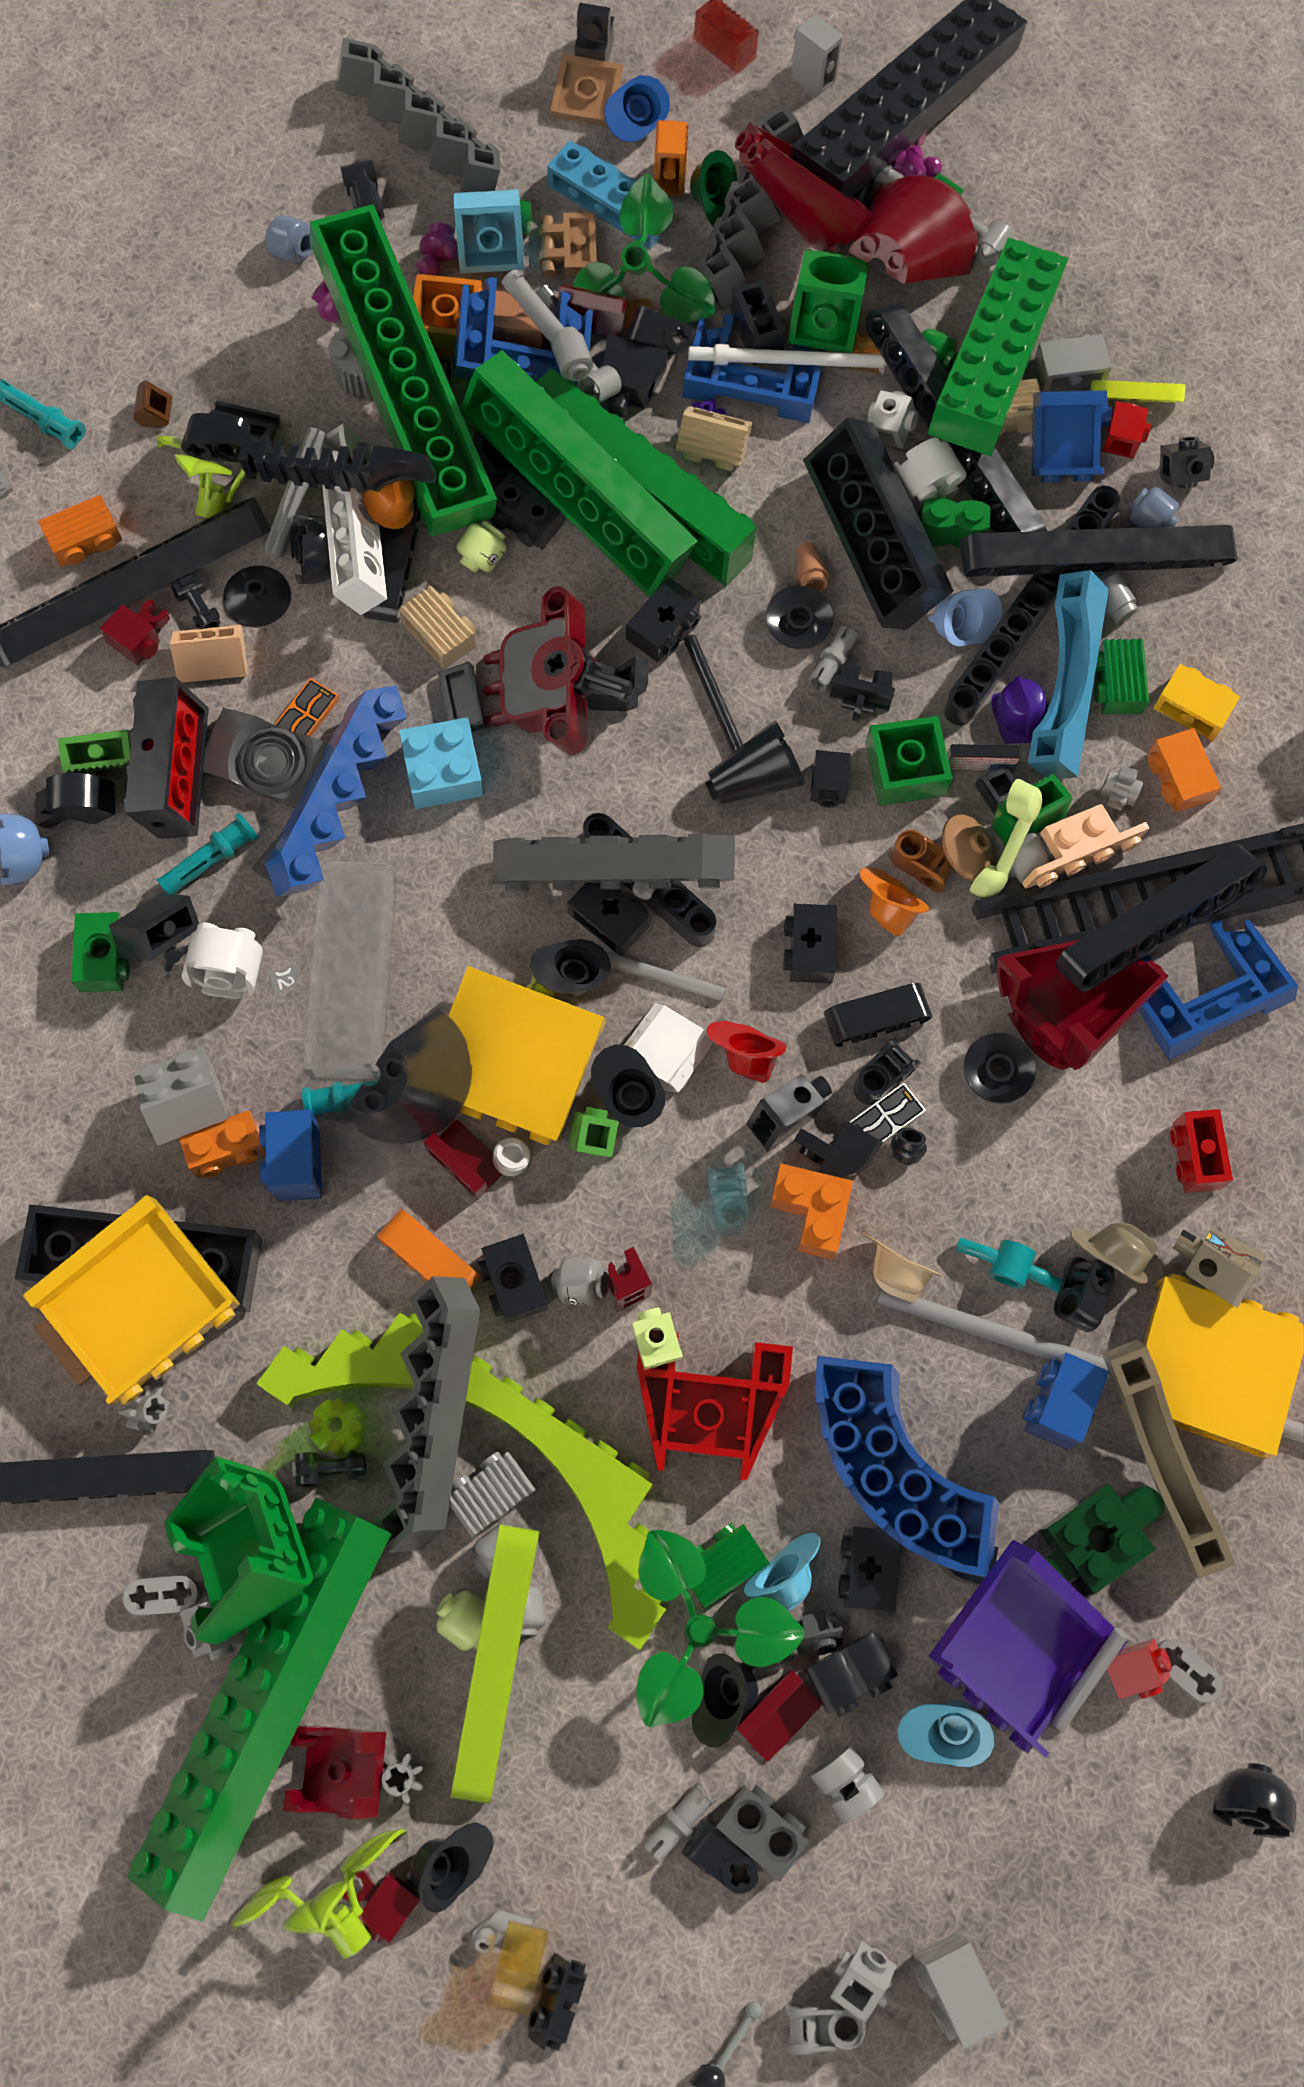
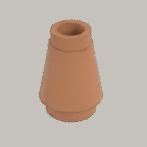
[796,542,830,593]

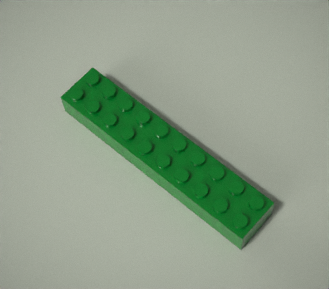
[310,204,497,537]
[126,1497,391,1922]

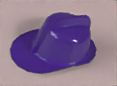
[991,676,1048,744]

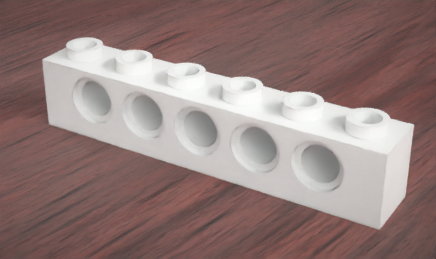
[320,423,387,615]

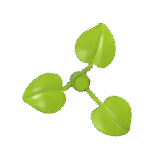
[156,436,246,518]
[231,1828,407,1959]

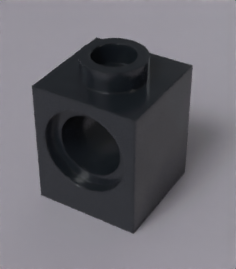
[810,750,851,808]

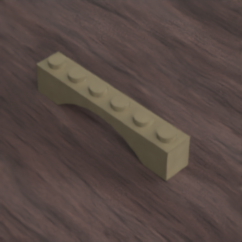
[1101,1339,1235,1579]

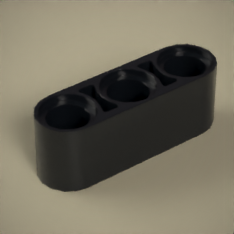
[823,982,933,1047]

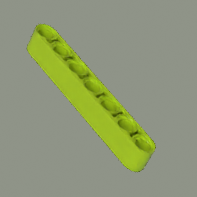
[450,1524,539,1804]

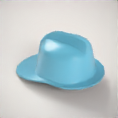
[744,1533,820,1611]
[898,1700,995,1767]

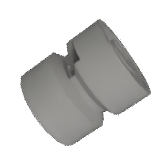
[810,1744,885,1825]

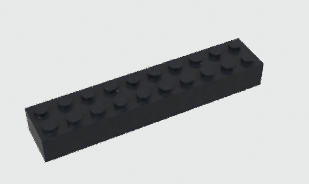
[790,0,1028,199]

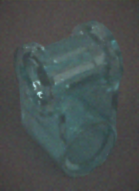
[705,1162,749,1236]

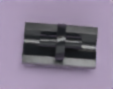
[829,662,895,722]

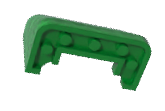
[164,1456,313,1644]

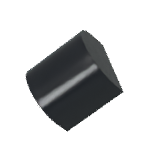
[975,766,1015,814]

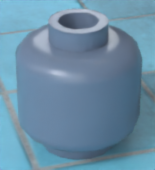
[265,215,313,264]
[1128,487,1179,528]

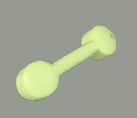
[970,779,1042,899]

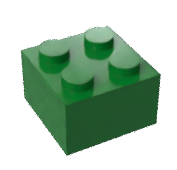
[865,716,953,806]

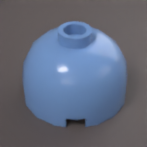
[0,813,49,886]

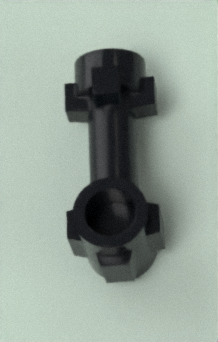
[170,572,221,629]
[292,1449,366,1487]

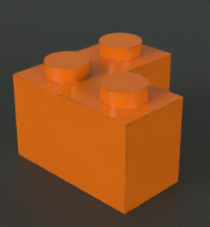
[769,1164,853,1260]

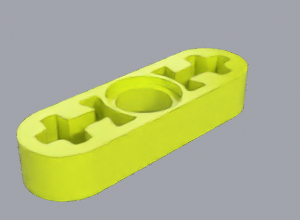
[1090,380,1186,403]

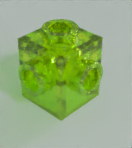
[308,1398,367,1456]

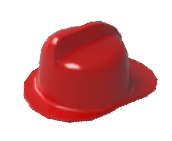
[706,1021,787,1083]

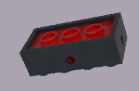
[123,677,209,839]

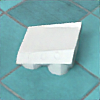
[624,1003,714,1093]

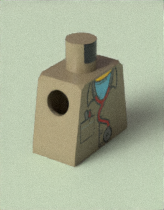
[1172,1229,1266,1308]

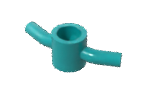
[956,1237,1062,1293]

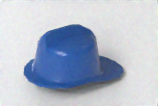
[604,75,670,142]

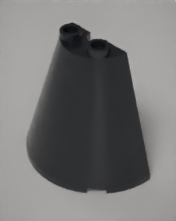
[348,1009,472,1144]

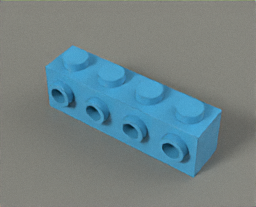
[547,140,673,249]

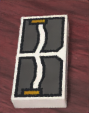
[849,1082,926,1143]

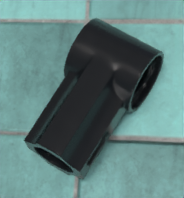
[340,160,385,221]

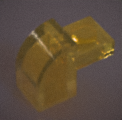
[488,1920,549,2016]

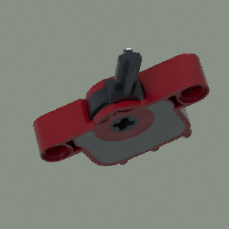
[483,586,633,755]

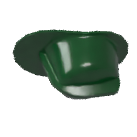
[690,150,737,227]

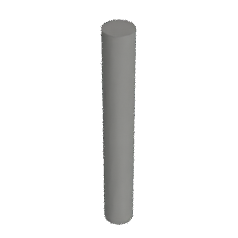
[1051,1628,1129,1731]

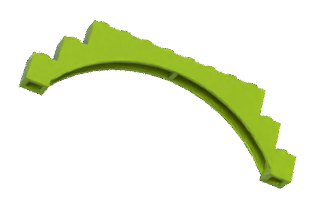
[256,1312,666,1650]

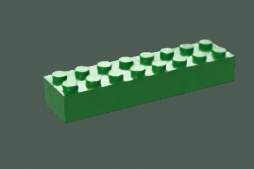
[928,237,1069,456]
[460,350,698,598]
[536,368,757,587]

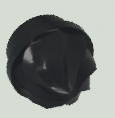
[890,1128,927,1165]

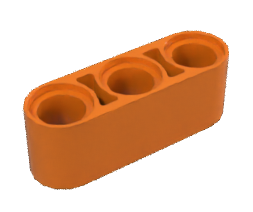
[376,1209,481,1290]

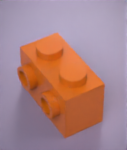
[179,1110,266,1178]

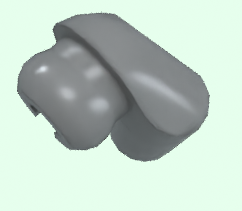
[473,1911,533,1954]

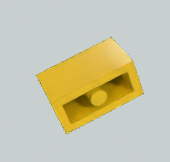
[1153,663,1241,742]

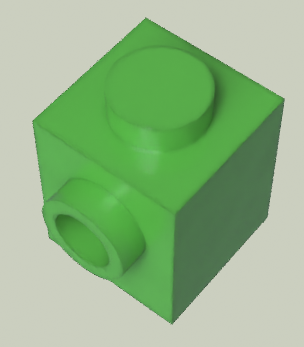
[568,1107,619,1158]

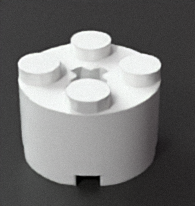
[893,437,966,515]
[182,922,263,999]

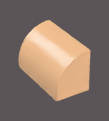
[170,625,247,683]

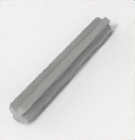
[263,427,327,559]

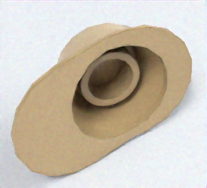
[861,1232,942,1302]

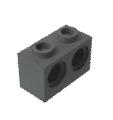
[714,1785,810,1882]

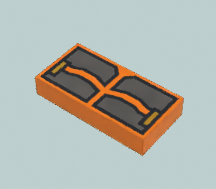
[274,678,340,736]

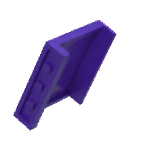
[928,1540,1128,1758]

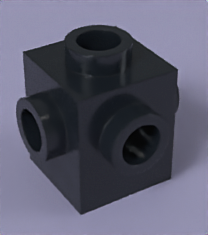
[1160,436,1214,488]

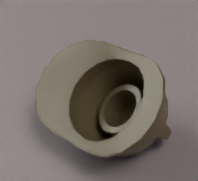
[1070,1222,1157,1285]

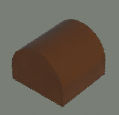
[133,380,172,428]

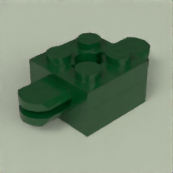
[1038,1484,1165,1596]

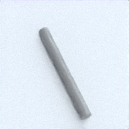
[605,951,726,1002]

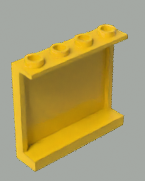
[448,966,607,1146]
[23,1195,240,1405]
[1121,1274,1304,1459]

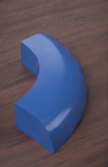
[815,1356,999,1578]

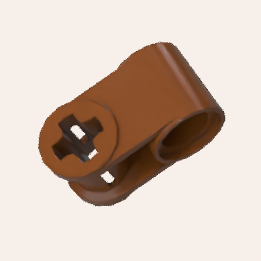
[890,830,954,892]

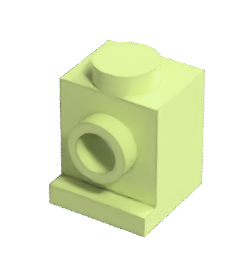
[632,1307,683,1370]

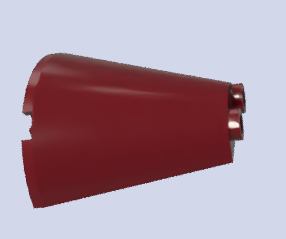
[735,122,873,252]
[849,175,978,284]
[997,940,1169,1071]

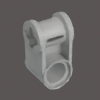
[784,2003,866,2055]

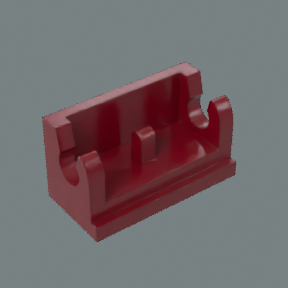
[608,1246,652,1312]

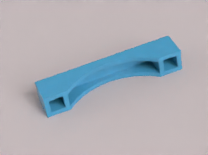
[1028,570,1109,779]

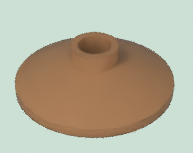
[942,815,996,881]

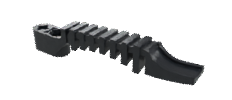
[181,413,437,494]

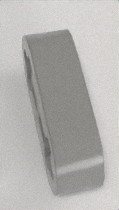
[123,1576,201,1616]
[1157,1639,1223,1703]

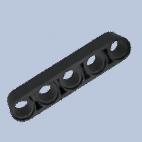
[583,812,717,947]

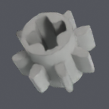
[1100,765,1143,811]
[118,1384,169,1432]
[381,1753,424,1805]

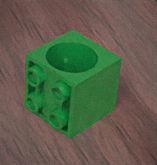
[788,249,869,353]

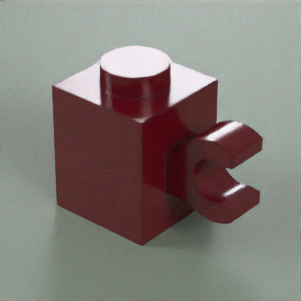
[99,599,170,666]
[343,1869,421,1944]

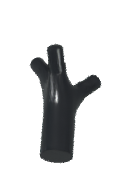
[163,945,189,972]

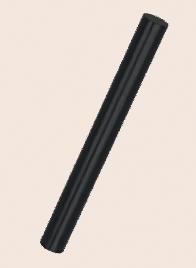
[683,634,743,753]

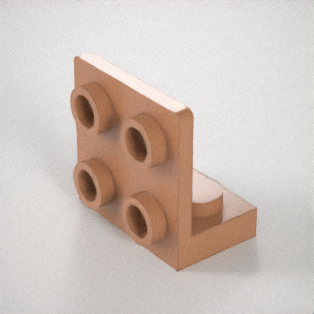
[492,291,545,349]

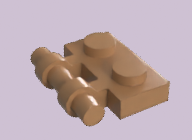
[538,212,597,278]

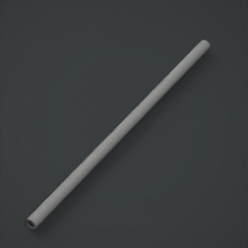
[876,1288,1304,1444]

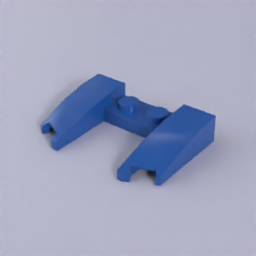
[452,277,592,387]
[682,314,825,423]
[1139,919,1298,1060]

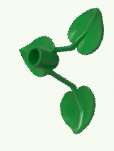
[572,173,715,324]
[636,1530,805,1728]

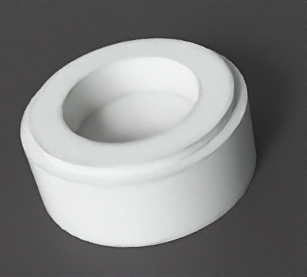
[492,1137,531,1176]

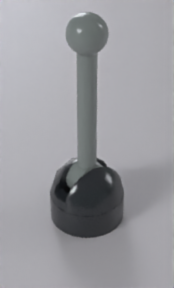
[689,2002,762,2087]

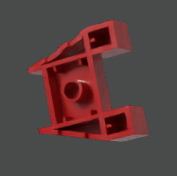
[636,1330,793,1481]

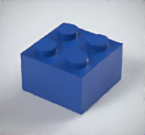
[259,1109,322,1201]
[1022,1352,1110,1450]

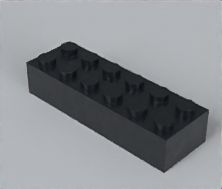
[803,417,954,630]
[14,1204,262,1312]

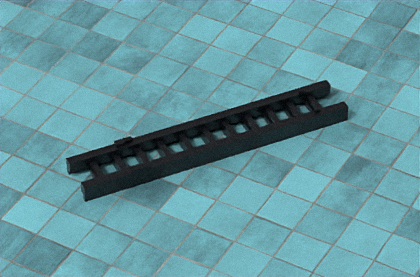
[971,823,1304,973]

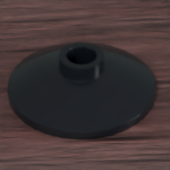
[223,566,291,627]
[766,586,834,649]
[963,1033,1036,1104]

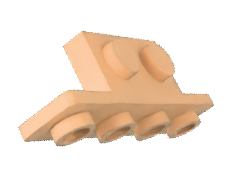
[1022,804,1150,889]

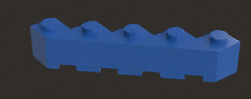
[265,685,407,897]

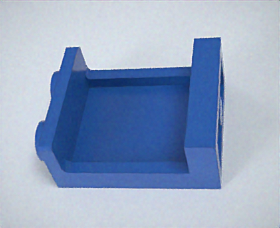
[1031,391,1107,483]

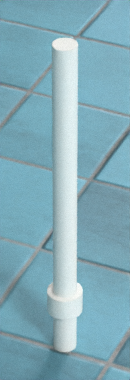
[688,344,884,368]

